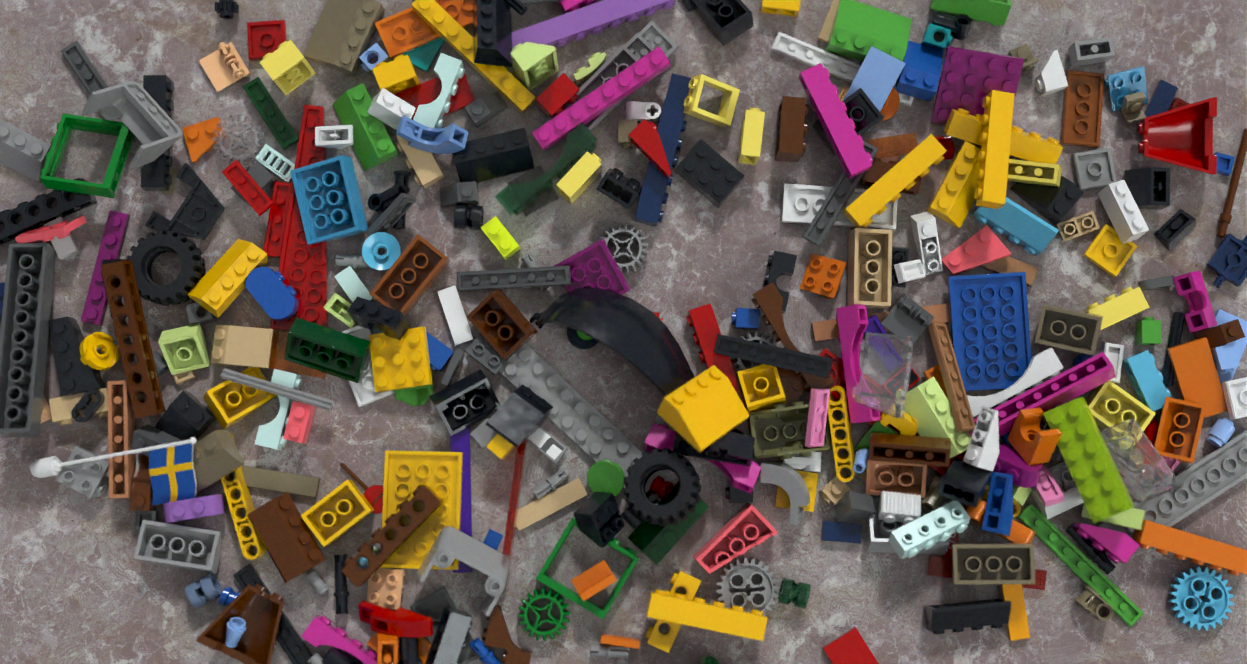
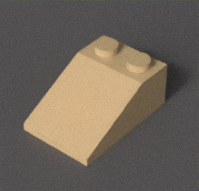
[211,325,273,368]

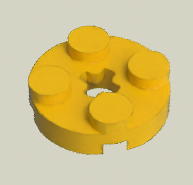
[80,332,120,371]

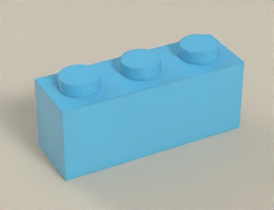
[1122,350,1172,411]

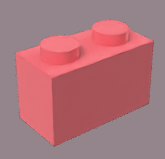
[283,401,316,444]

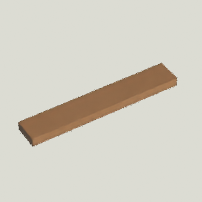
[928,322,975,433]

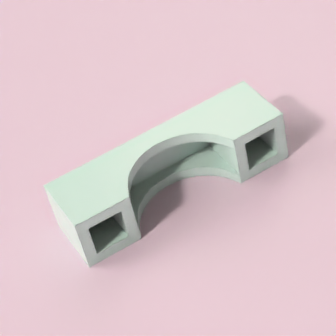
[413,53,465,128]
[255,369,302,450]

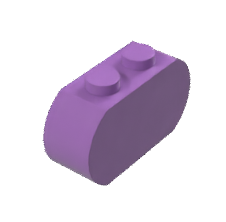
[163,494,225,523]

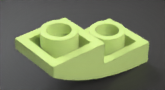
[574,52,607,85]

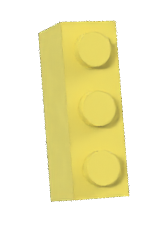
[1007,159,1062,187]
[1085,286,1150,330]

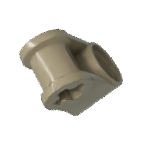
[1074,585,1114,621]

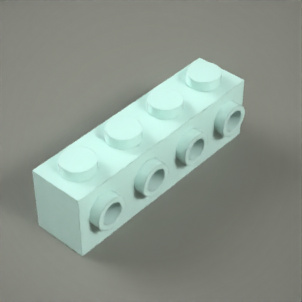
[888,500,970,560]

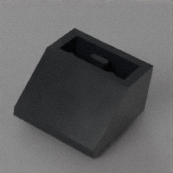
[1124,167,1170,210]
[573,492,625,548]

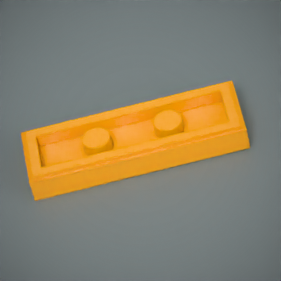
[1001,584,1030,641]

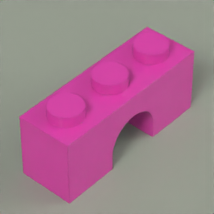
[1173,270,1218,333]

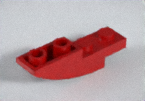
[358,601,433,637]

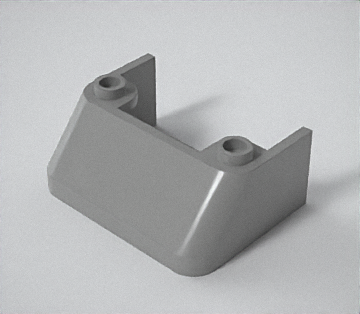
[81,81,181,169]
[416,526,510,617]

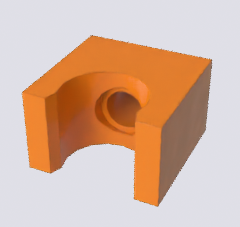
[1007,407,1062,466]

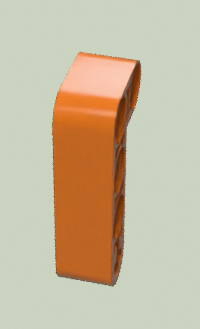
[963,500,1036,543]

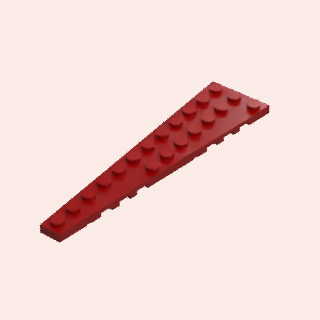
[270,104,328,331]

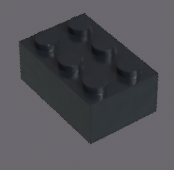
[675,139,744,208]

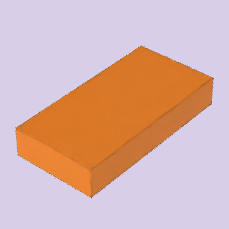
[600,634,640,649]

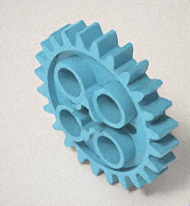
[1168,566,1234,631]

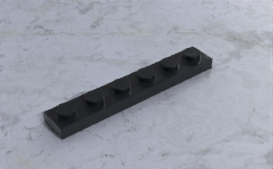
[714,334,833,378]

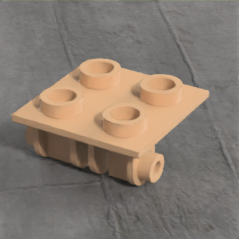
[199,42,250,92]
[366,568,405,610]

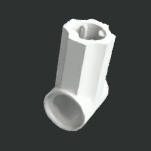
[782,452,822,472]

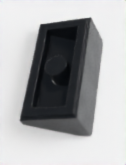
[1154,209,1196,250]

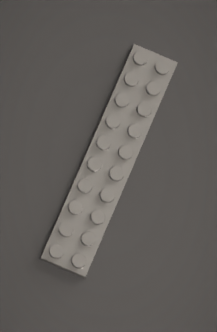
[499,343,665,493]
[1097,429,1247,564]

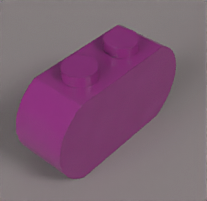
[992,442,1043,488]

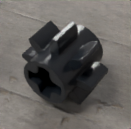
[215,0,239,19]

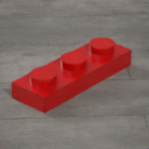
[222,160,275,216]

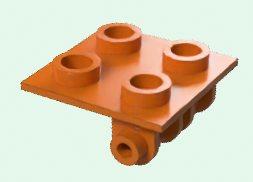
[799,253,847,300]

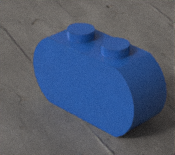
[246,267,299,321]

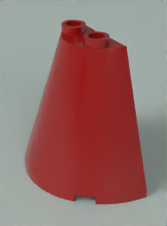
[1138,97,1217,175]

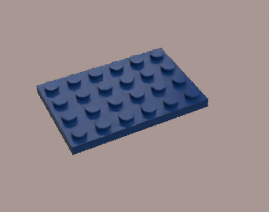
[947,272,1032,391]

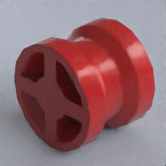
[649,475,673,500]

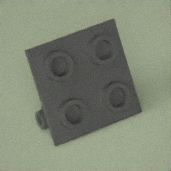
[881,294,934,347]
[465,333,513,375]

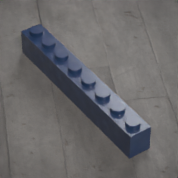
[634,73,692,227]

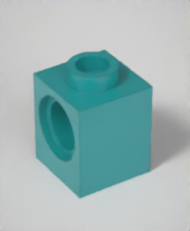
[921,23,952,50]

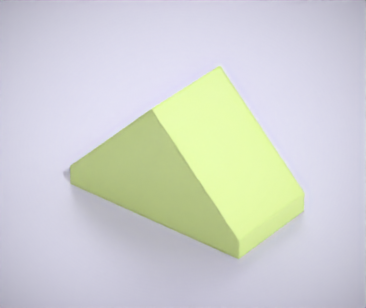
[323,293,355,328]

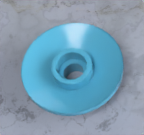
[362,232,401,270]

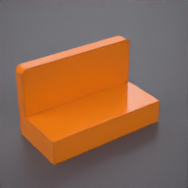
[571,560,617,601]

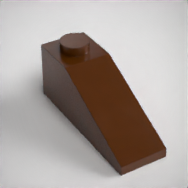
[129,453,156,511]

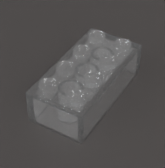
[1100,418,1176,504]

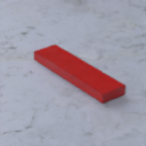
[263,181,292,258]

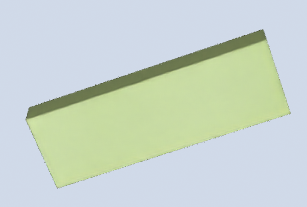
[1081,503,1145,530]

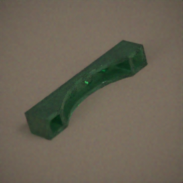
[495,122,597,217]

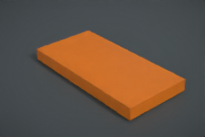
[1167,337,1228,418]

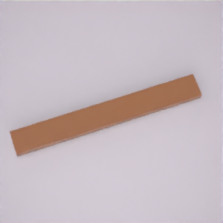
[812,303,950,342]

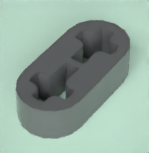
[1138,275,1175,291]

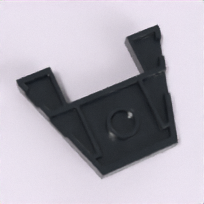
[145,163,225,240]

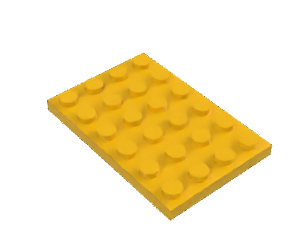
[380,450,463,570]

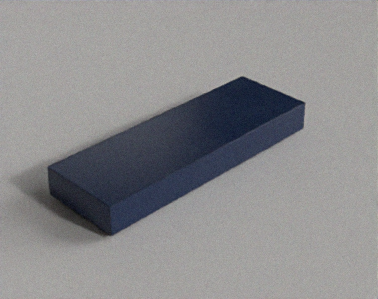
[1136,80,1178,131]

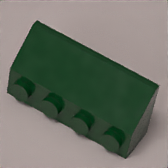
[284,317,371,383]
[628,480,709,565]

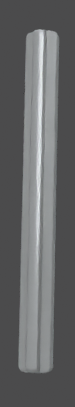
[221,368,334,411]

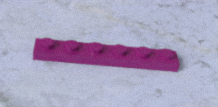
[81,210,130,326]

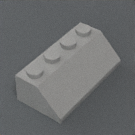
[0,119,51,183]
[133,520,221,574]

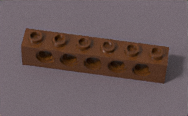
[341,485,444,587]

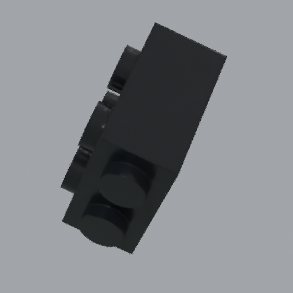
[596,168,642,209]
[938,458,993,508]

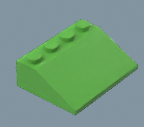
[825,0,912,62]

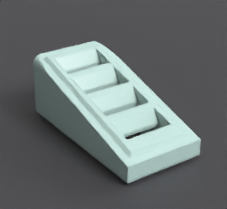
[255,144,295,183]

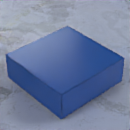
[1214,152,1235,176]

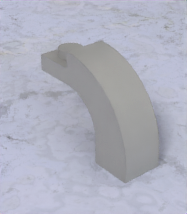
[761,460,810,525]

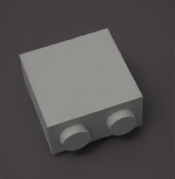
[56,446,109,498]

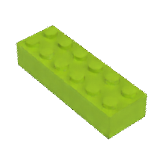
[1043,397,1135,523]

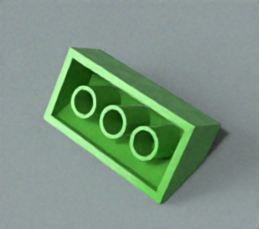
[931,0,1011,26]
[332,83,399,171]

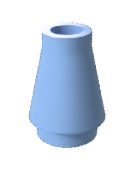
[853,448,869,473]
[225,617,247,648]

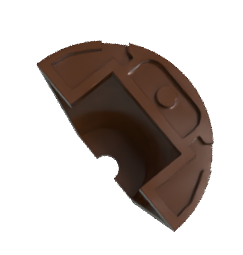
[196,583,284,664]

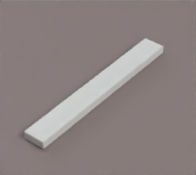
[771,32,914,107]

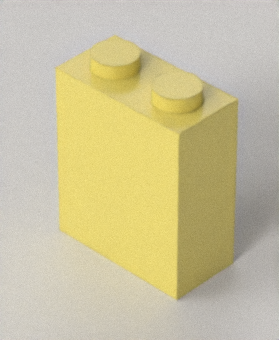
[556,151,602,205]

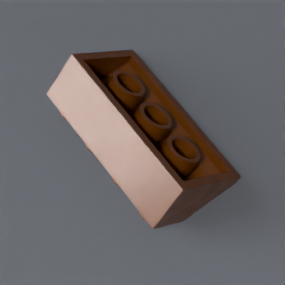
[247,492,326,583]

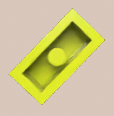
[481,216,520,261]

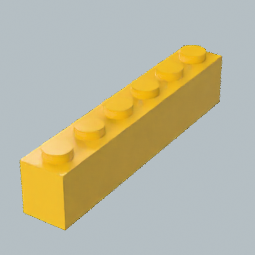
[974,90,1015,209]
[944,108,1063,164]
[843,134,946,228]
[645,589,768,641]

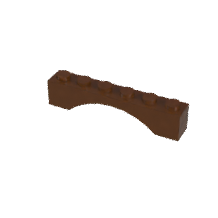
[751,282,834,392]

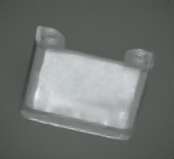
[852,332,913,419]

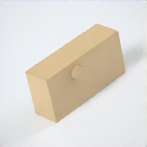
[847,228,892,309]

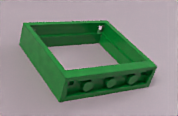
[40,113,134,198]
[536,517,639,619]

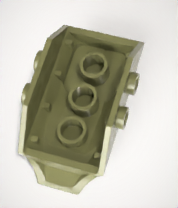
[748,401,832,460]

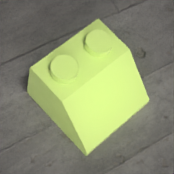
[158,323,210,375]

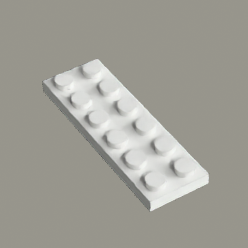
[781,183,898,230]

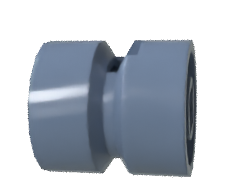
[185,573,223,609]

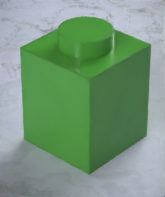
[1135,317,1162,345]

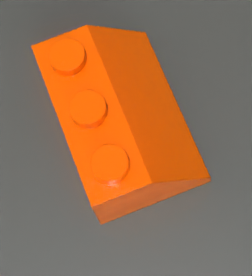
[1153,397,1206,464]

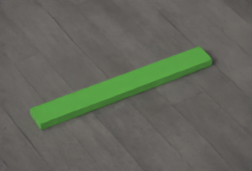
[1016,503,1144,627]

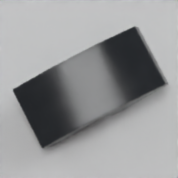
[891,246,909,288]

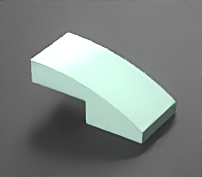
[334,266,374,302]

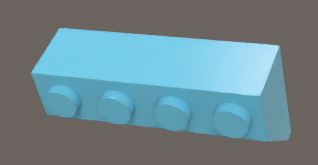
[972,197,1059,255]

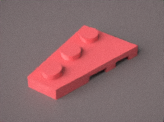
[15,215,87,244]
[941,225,1012,276]

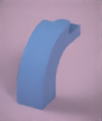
[396,115,469,154]

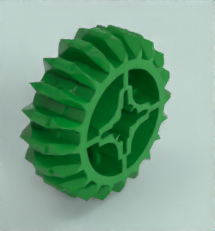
[518,587,571,641]

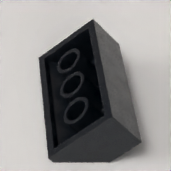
[473,0,513,67]
[452,128,535,183]
[924,598,1011,634]

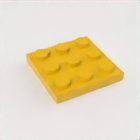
[369,327,433,392]

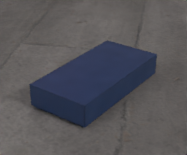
[821,521,862,543]

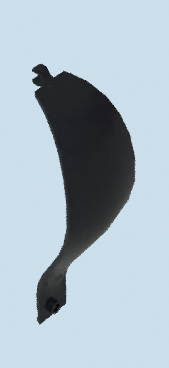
[530,288,744,434]

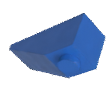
[982,472,1013,536]

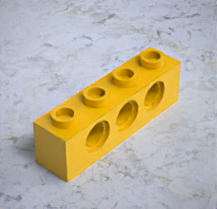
[645,570,701,653]

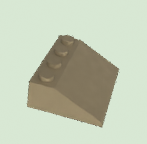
[303,0,384,77]

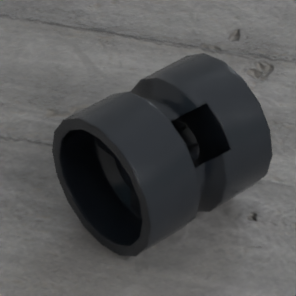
[454,204,484,230]

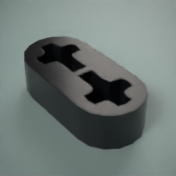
[71,389,105,423]

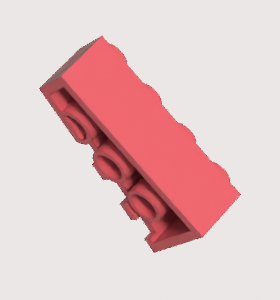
[692,503,778,574]

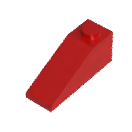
[628,119,671,179]

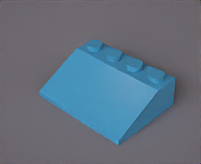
[290,155,368,245]

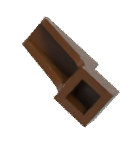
[482,605,532,664]

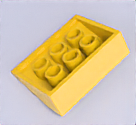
[657,365,749,452]

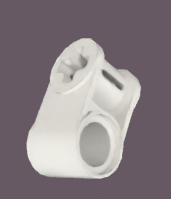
[625,101,661,123]

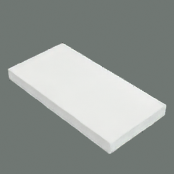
[342,325,395,407]

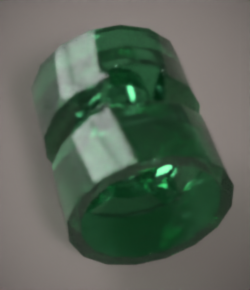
[778,578,811,609]

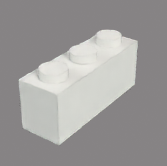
[1098,180,1149,244]

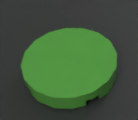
[587,459,625,496]

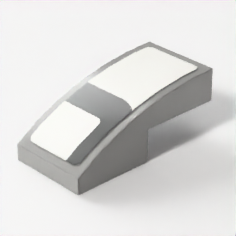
[527,426,568,463]

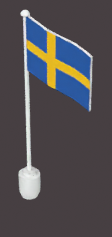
[30,437,197,505]

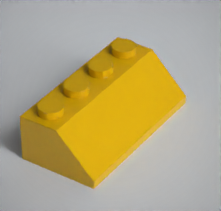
[926,141,981,229]
[187,239,268,318]

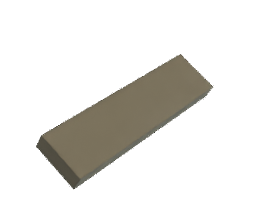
[242,466,320,497]

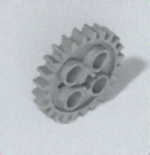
[715,557,779,616]

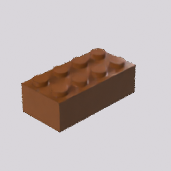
[369,234,450,316]

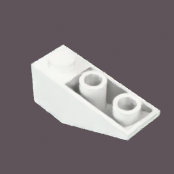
[910,211,943,275]
[963,406,999,471]

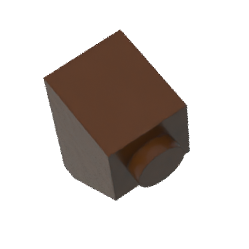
[1193,319,1245,349]

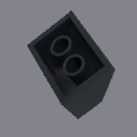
[430,369,501,436]

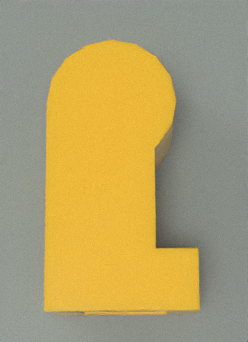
[880,403,917,436]

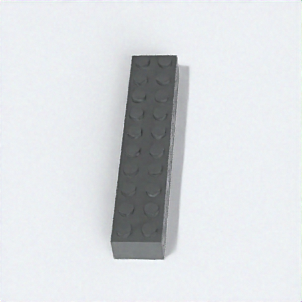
[0,243,56,438]

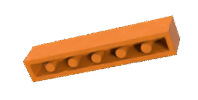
[1132,519,1247,576]

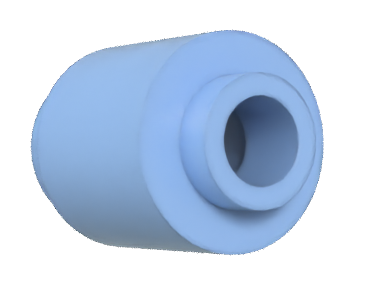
[1207,418,1235,448]

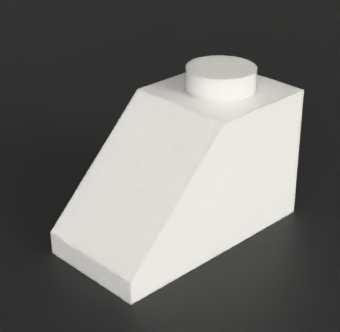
[1035,50,1068,96]

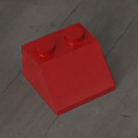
[535,73,580,118]

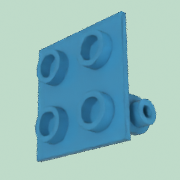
[1104,66,1148,112]

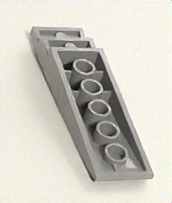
[546,20,678,152]

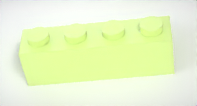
[510,42,559,91]
[896,377,971,458]

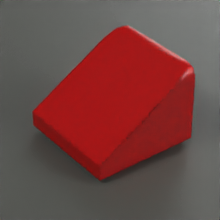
[935,136,955,160]

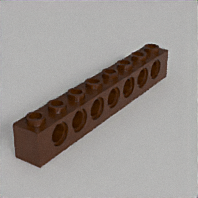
[101,260,165,419]

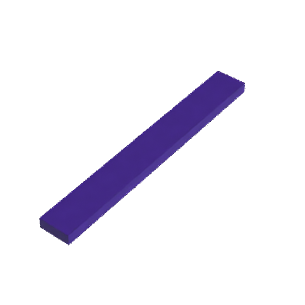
[450,426,473,573]

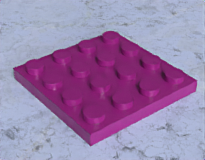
[931,46,1024,124]

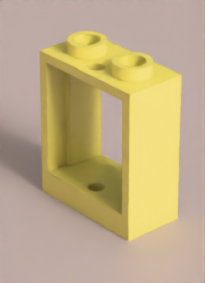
[683,74,740,128]
[738,108,765,165]

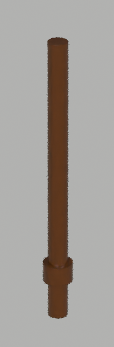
[1217,129,1247,238]

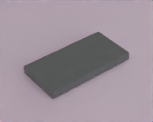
[410,587,479,664]

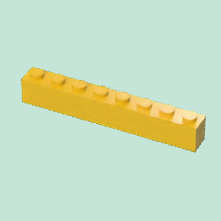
[411,0,536,114]

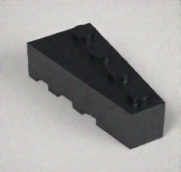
[48,316,107,396]
[673,431,755,467]

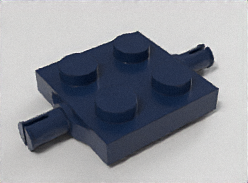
[1206,233,1247,288]

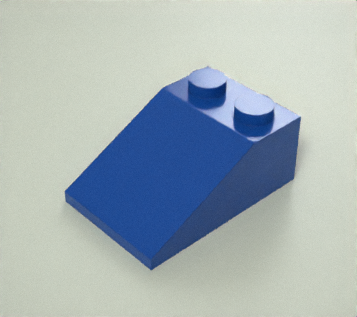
[895,40,943,102]

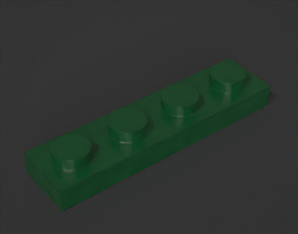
[242,77,299,150]

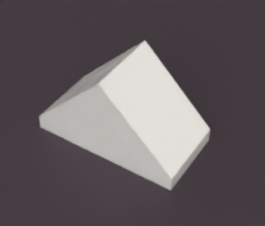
[315,125,353,149]

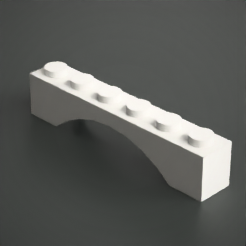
[967,347,1064,417]

